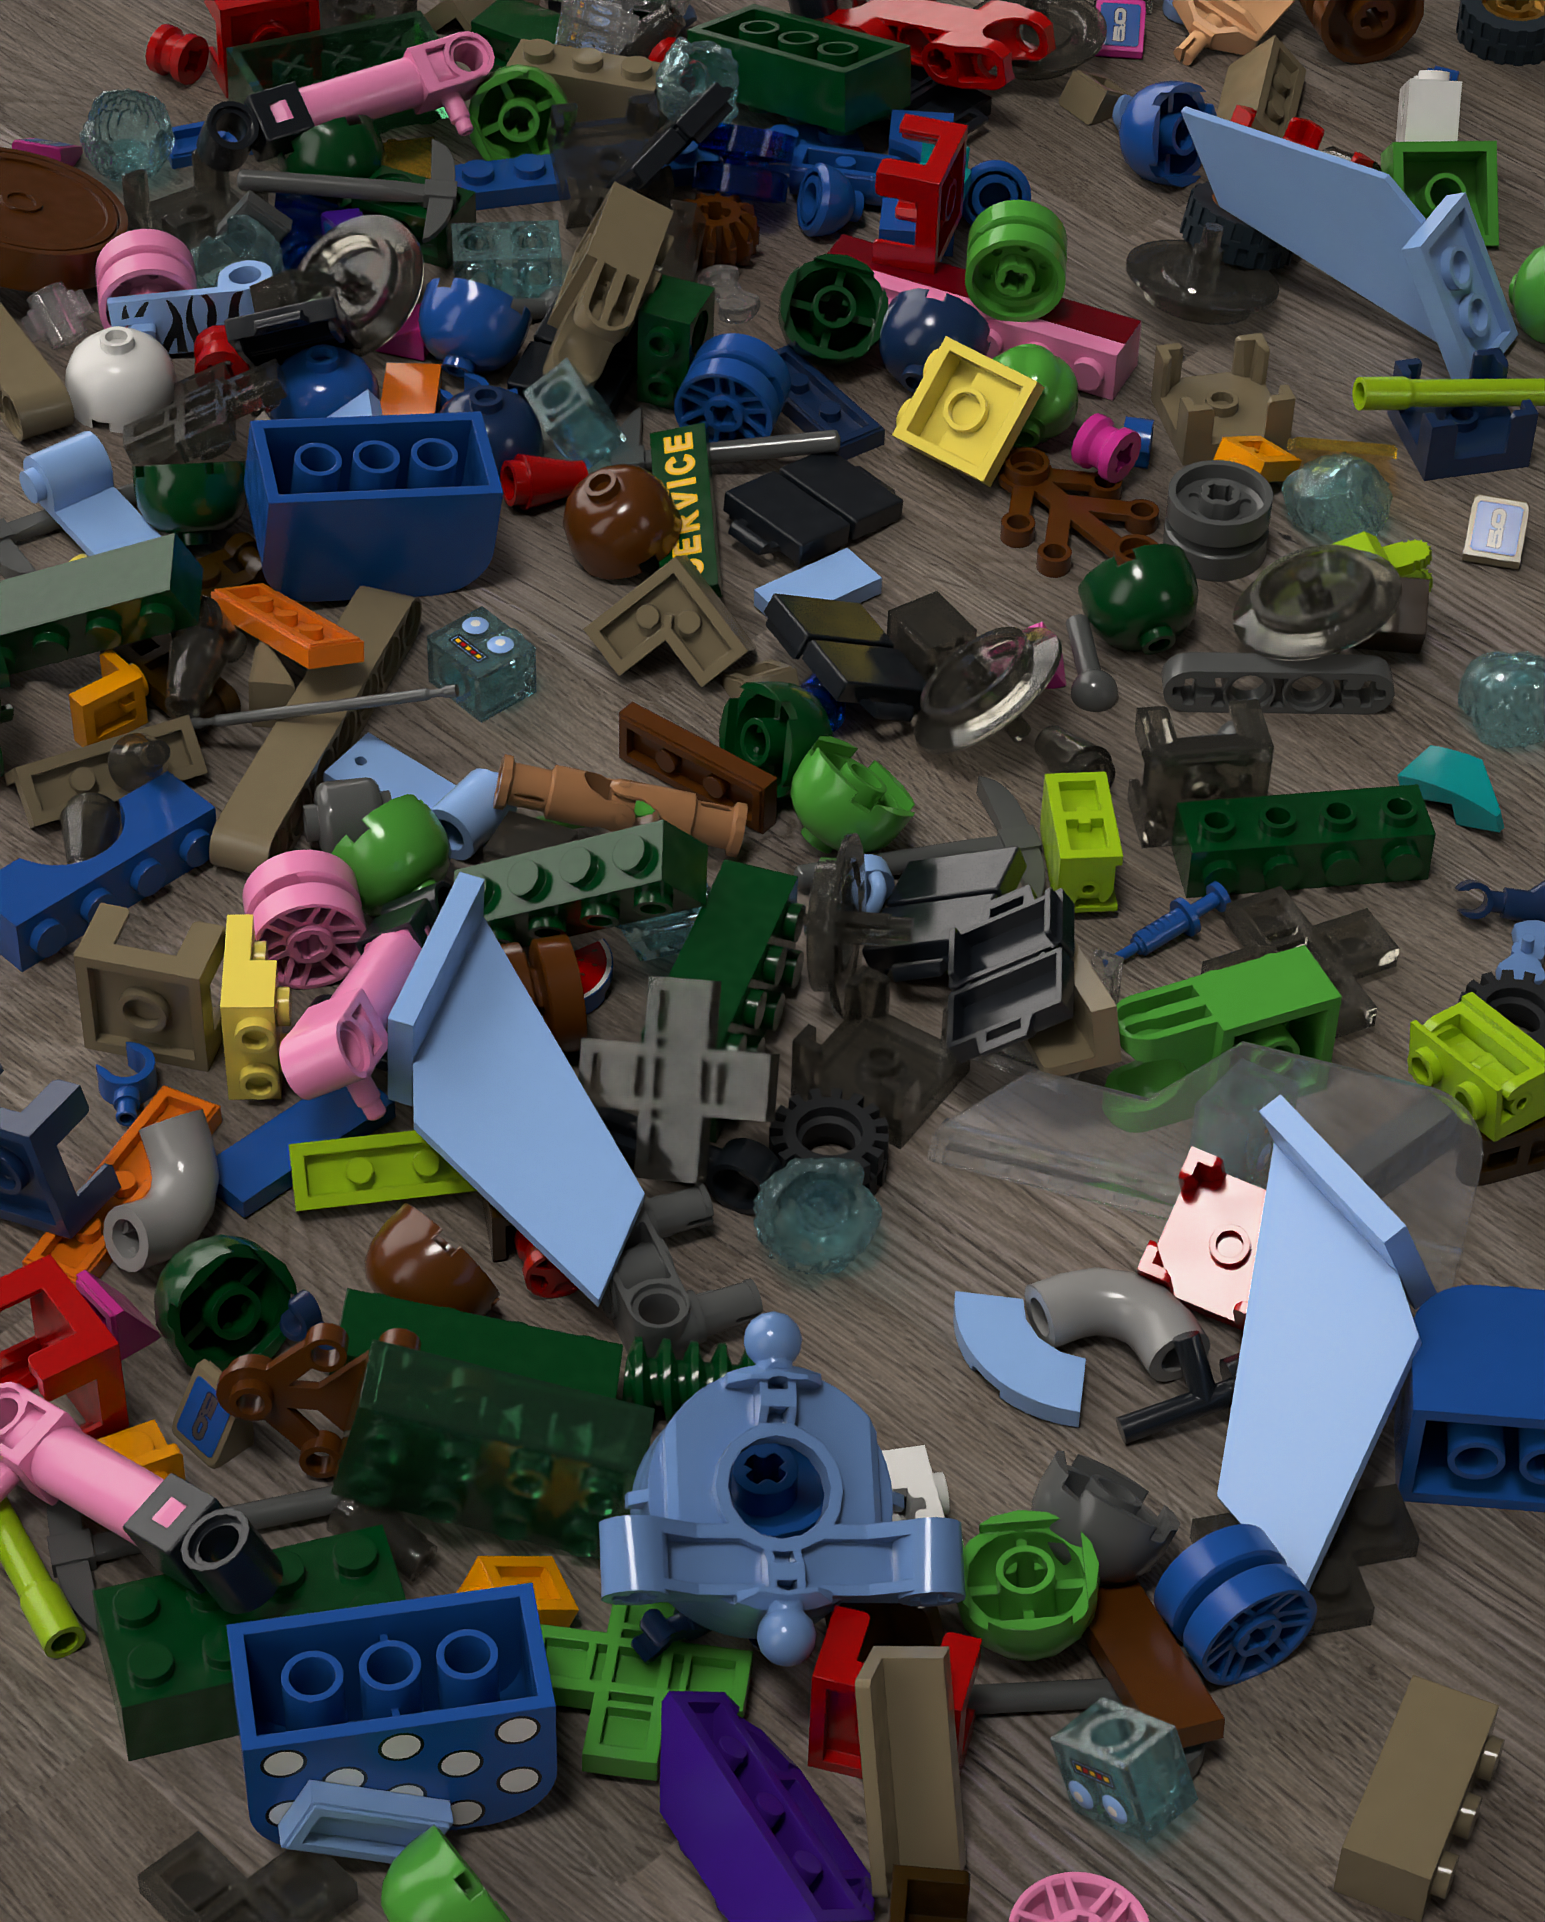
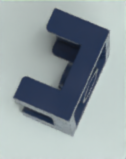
[1387,347,1539,481]
[0,1063,121,1239]

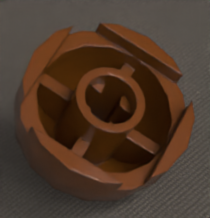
[563,464,682,580]
[365,1203,500,1316]

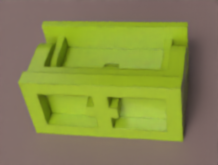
[1040,772,1123,913]
[1407,992,1545,1142]

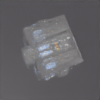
[555,0,639,55]

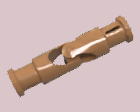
[493,754,748,858]

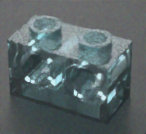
[451,220,562,299]

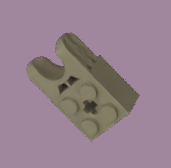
[543,181,674,397]

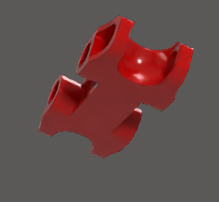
[814,0,1056,90]

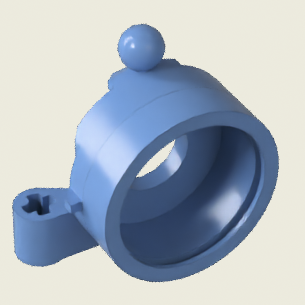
[599,1311,966,1667]

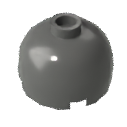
[1031,1451,1180,1585]

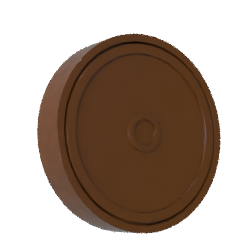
[0,147,128,293]

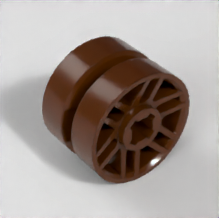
[501,934,587,1054]

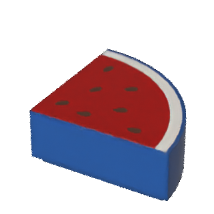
[574,938,613,1014]

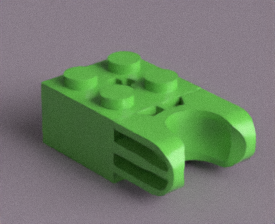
[1103,945,1342,1132]

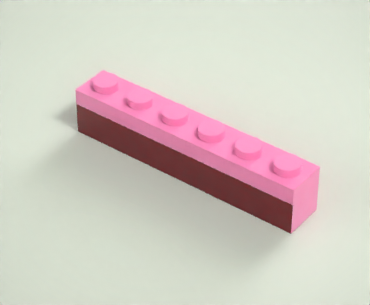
[827,234,1141,400]

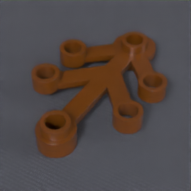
[998,447,1159,578]
[216,1323,498,1484]

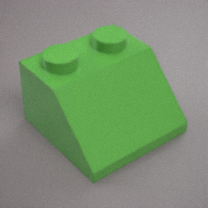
[1380,141,1499,247]

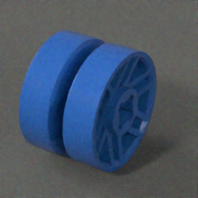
[674,333,791,442]
[1154,1524,1317,1685]

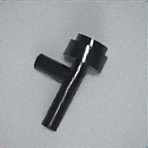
[1116,1331,1240,1444]

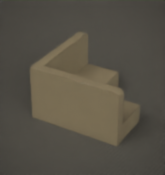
[583,555,756,687]

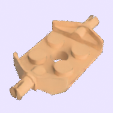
[1172,0,1296,65]

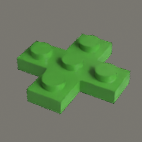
[540,1602,753,1781]

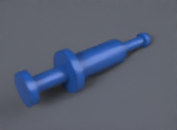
[1103,881,1232,970]

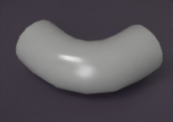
[103,1109,219,1272]
[1024,1267,1210,1382]

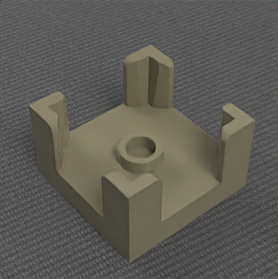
[1151,333,1296,465]
[73,903,226,1072]

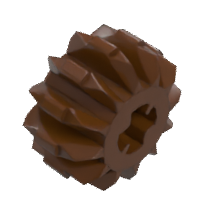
[669,191,760,275]

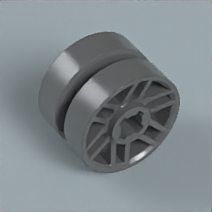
[1162,460,1273,582]

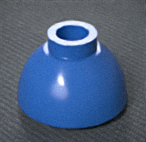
[962,160,1031,226]
[797,163,864,237]

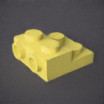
[892,336,1045,487]
[220,914,292,1100]

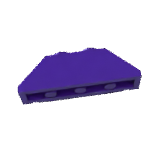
[660,1691,875,1922]

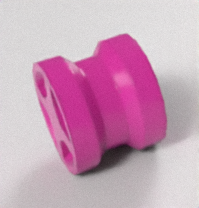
[1071,413,1141,483]

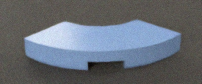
[953,1291,1086,1427]

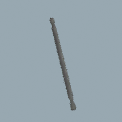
[190,684,460,730]

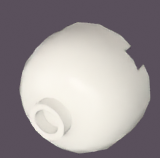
[65,326,178,433]

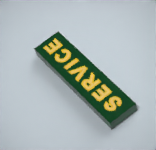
[650,422,723,598]

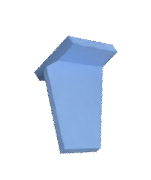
[1181,106,1519,379]
[388,872,645,1307]
[1217,1094,1437,1591]

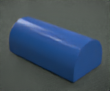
[789,144,901,207]

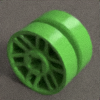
[965,200,1068,322]

